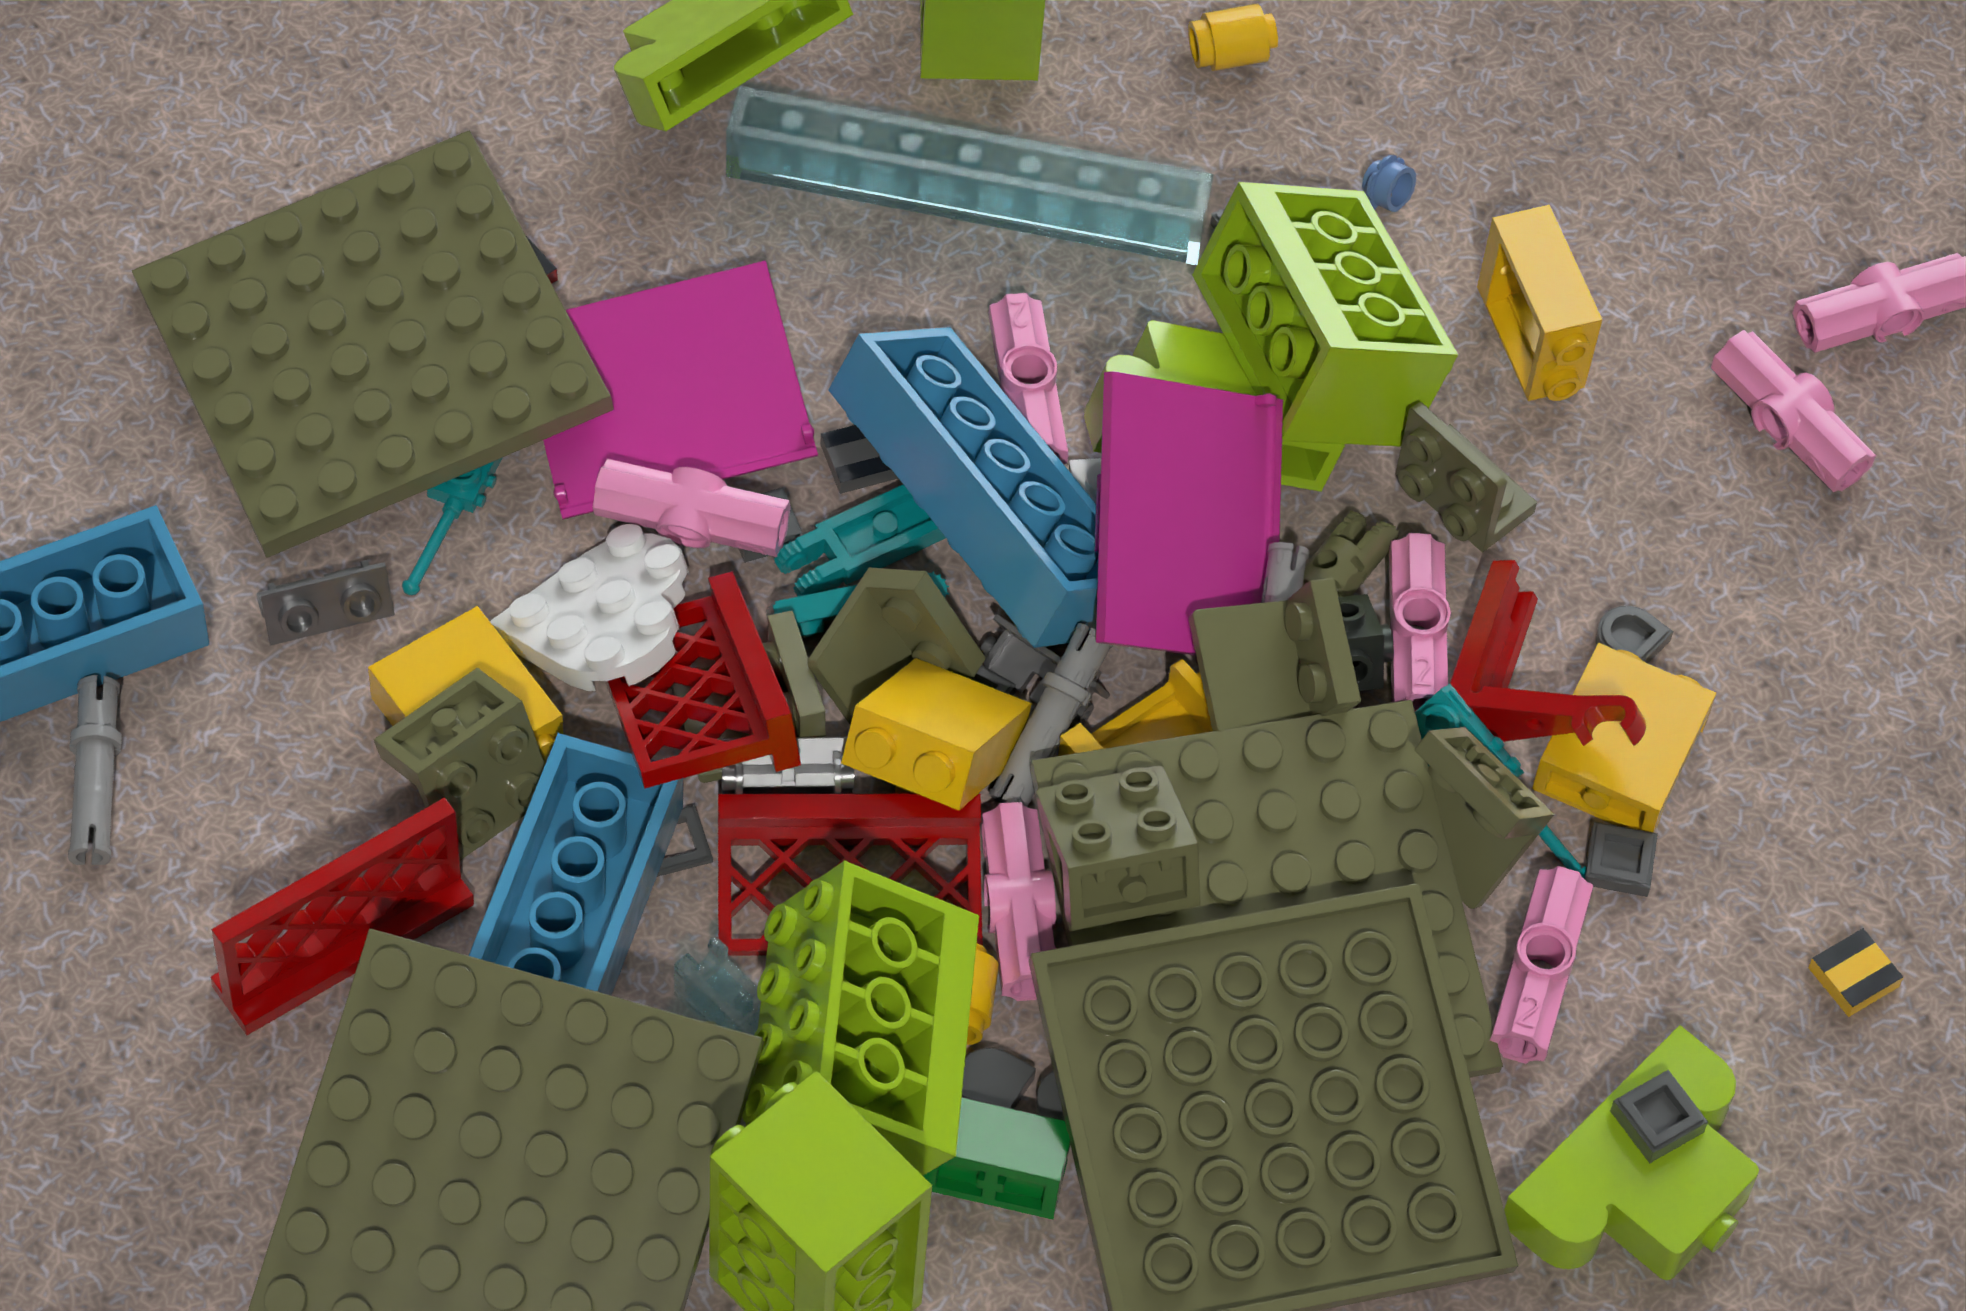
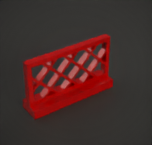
[605,571,801,789]
[718,794,983,956]
[210,797,474,1036]

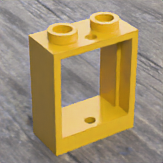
[1477,204,1603,401]

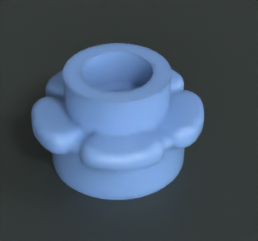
[1362,155,1416,212]

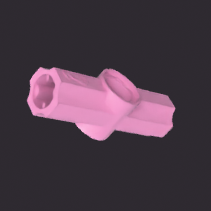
[1792,253,1966,353]
[988,293,1068,464]
[1711,330,1876,492]
[592,459,791,557]
[1389,533,1451,711]
[981,802,1056,1001]
[1490,866,1593,1064]

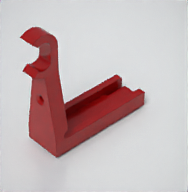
[1450,560,1646,746]

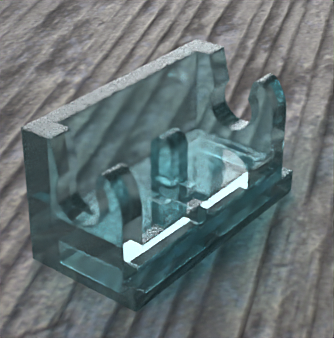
[674,937,761,1035]

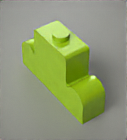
[614,0,854,132]
[1084,320,1345,492]
[1504,1025,1759,1280]

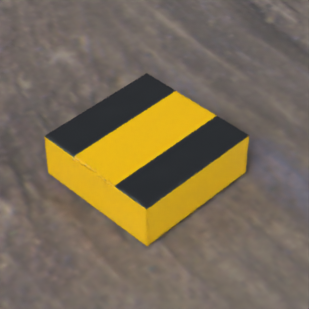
[1808,928,1904,1017]

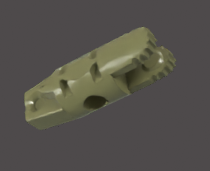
[1302,511,1399,597]

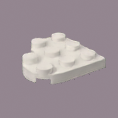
[490,524,689,691]

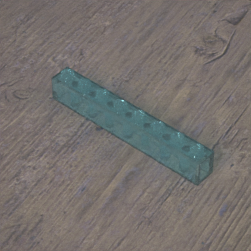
[726,86,1214,265]

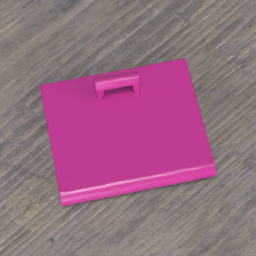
[543,260,818,520]
[1095,371,1283,655]

